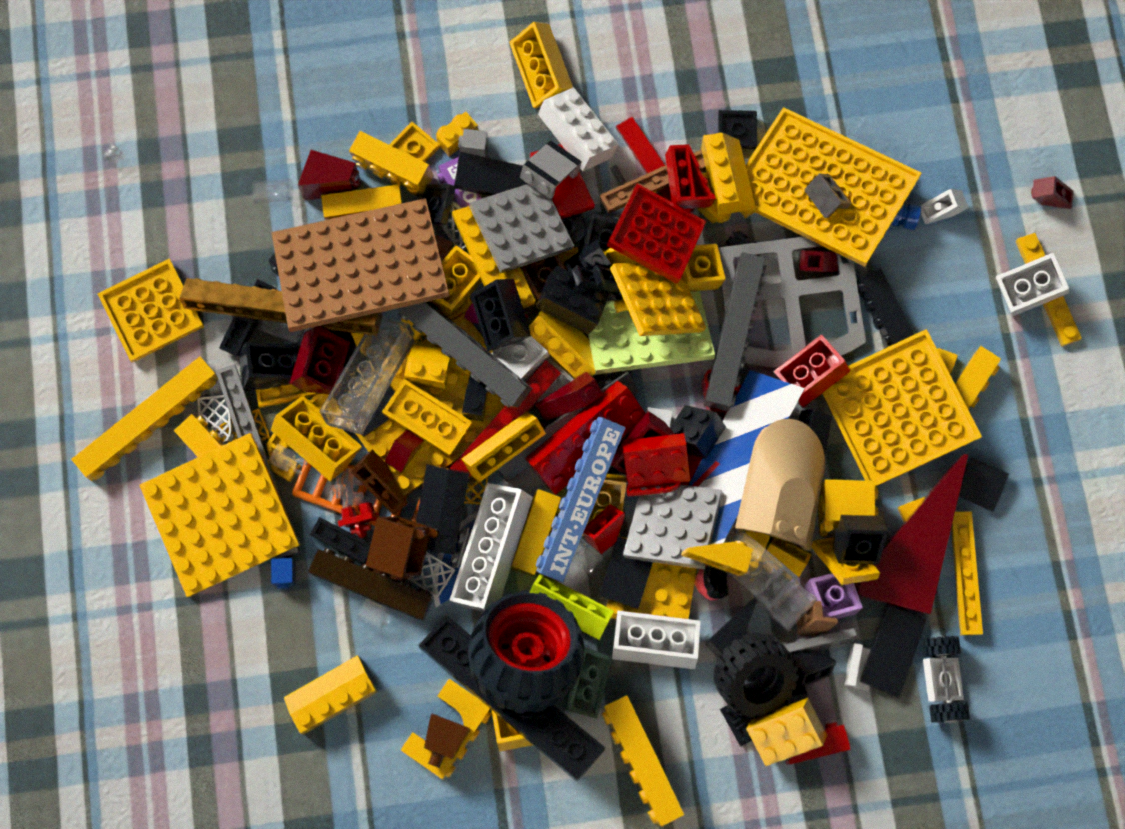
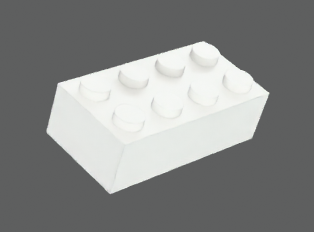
[538,88,619,171]

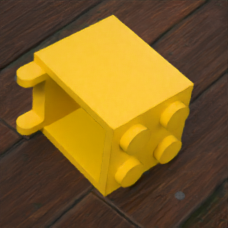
[818,480,878,537]

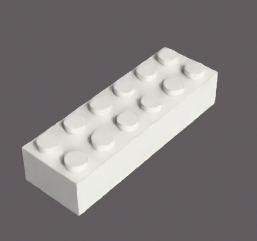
[450,483,533,612]

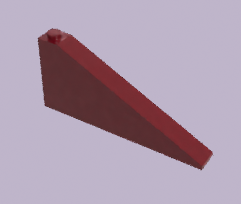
[854,454,968,615]

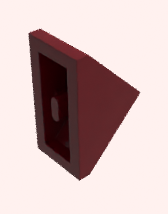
[385,430,424,473]

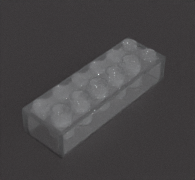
[319,317,416,435]

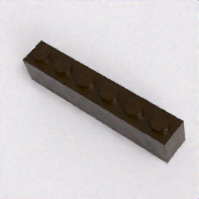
[308,548,433,622]

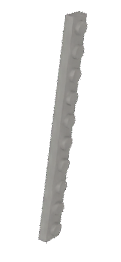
[216,364,299,558]

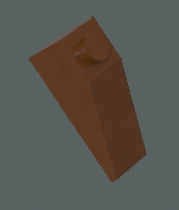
[351,449,408,515]

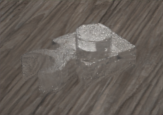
[268,444,308,475]

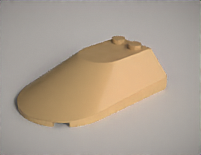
[735,419,825,551]

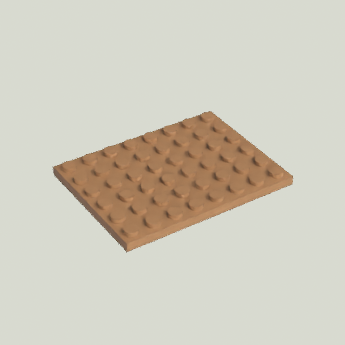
[271,198,449,332]

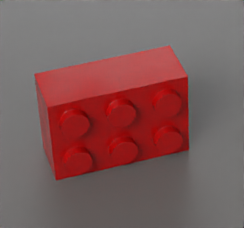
[774,334,851,408]
[623,433,690,489]

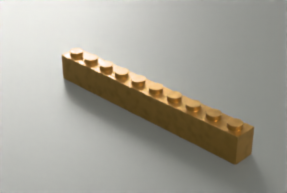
[179,278,383,336]

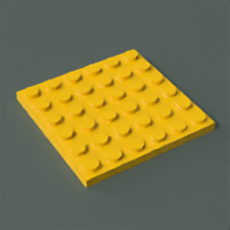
[822,329,982,487]
[139,433,301,597]

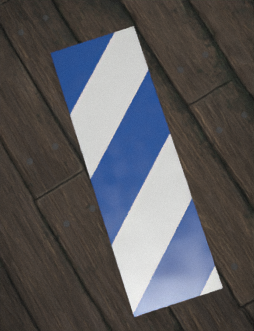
[688,370,804,545]

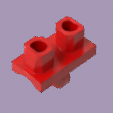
[338,502,380,538]

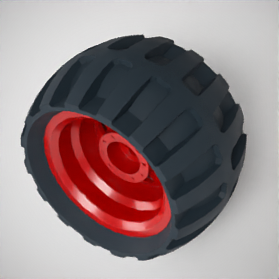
[468,591,584,714]

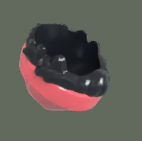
[695,565,729,601]

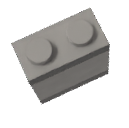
[520,140,582,199]

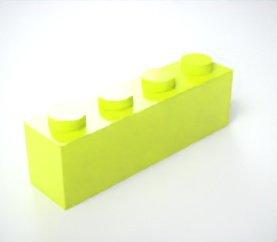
[529,574,614,640]

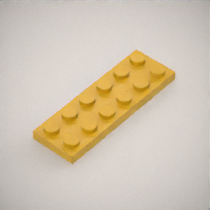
[452,206,535,308]

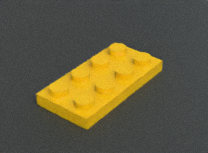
[382,379,472,456]

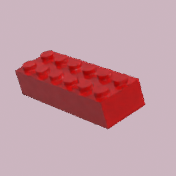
[525,381,646,495]

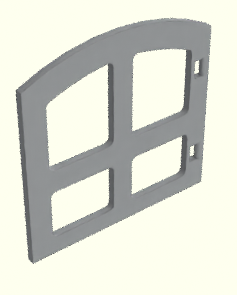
[718,237,866,368]

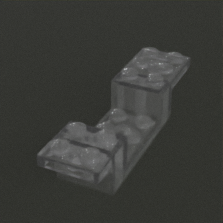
[723,523,817,631]

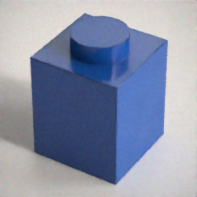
[271,558,295,589]

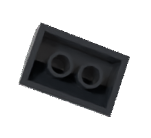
[470,279,531,351]

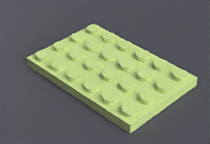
[588,291,715,374]

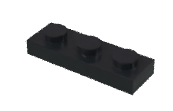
[309,517,371,564]

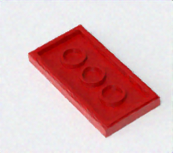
[529,144,595,219]

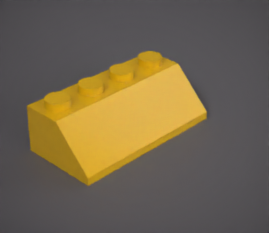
[509,21,573,108]
[701,133,756,215]
[528,311,595,379]
[271,396,362,481]
[284,655,378,734]

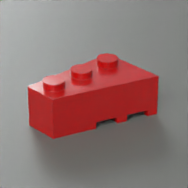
[665,144,716,209]

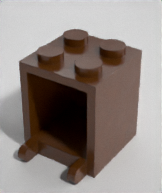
[366,516,439,580]

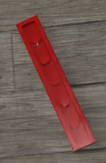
[616,117,694,212]

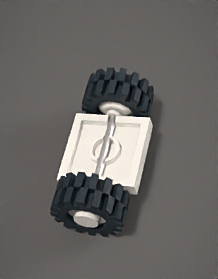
[921,636,970,723]

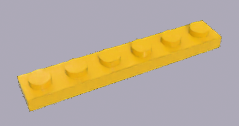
[1015,233,1082,347]
[951,511,983,636]

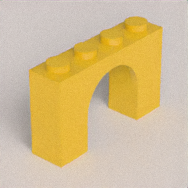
[401,679,492,780]

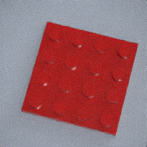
[606,183,706,284]

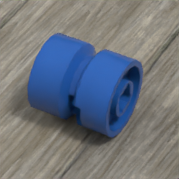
[891,203,921,231]

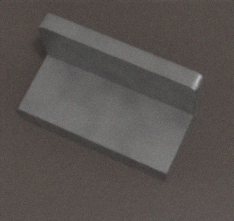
[805,173,852,218]

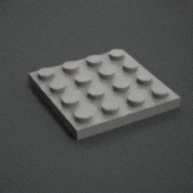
[469,184,574,273]
[623,484,723,569]

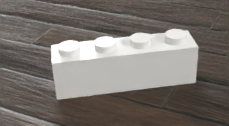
[612,611,700,669]

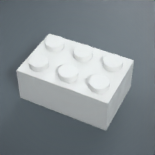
[996,253,1069,316]

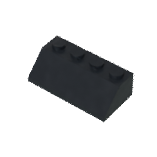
[416,464,469,555]

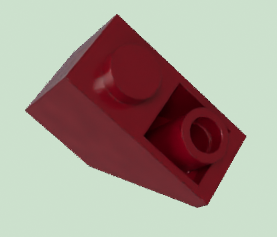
[798,250,838,272]

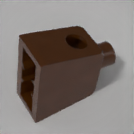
[424,713,470,768]

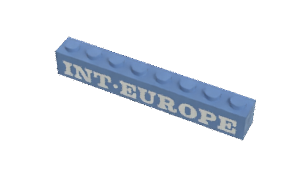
[536,417,625,582]

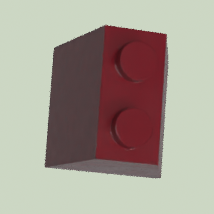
[298,149,361,200]

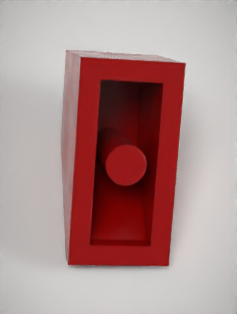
[583,504,625,555]

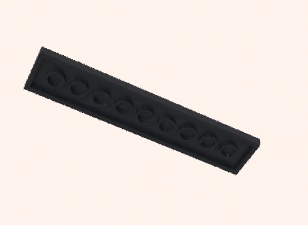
[418,616,605,782]

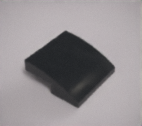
[959,457,1009,512]

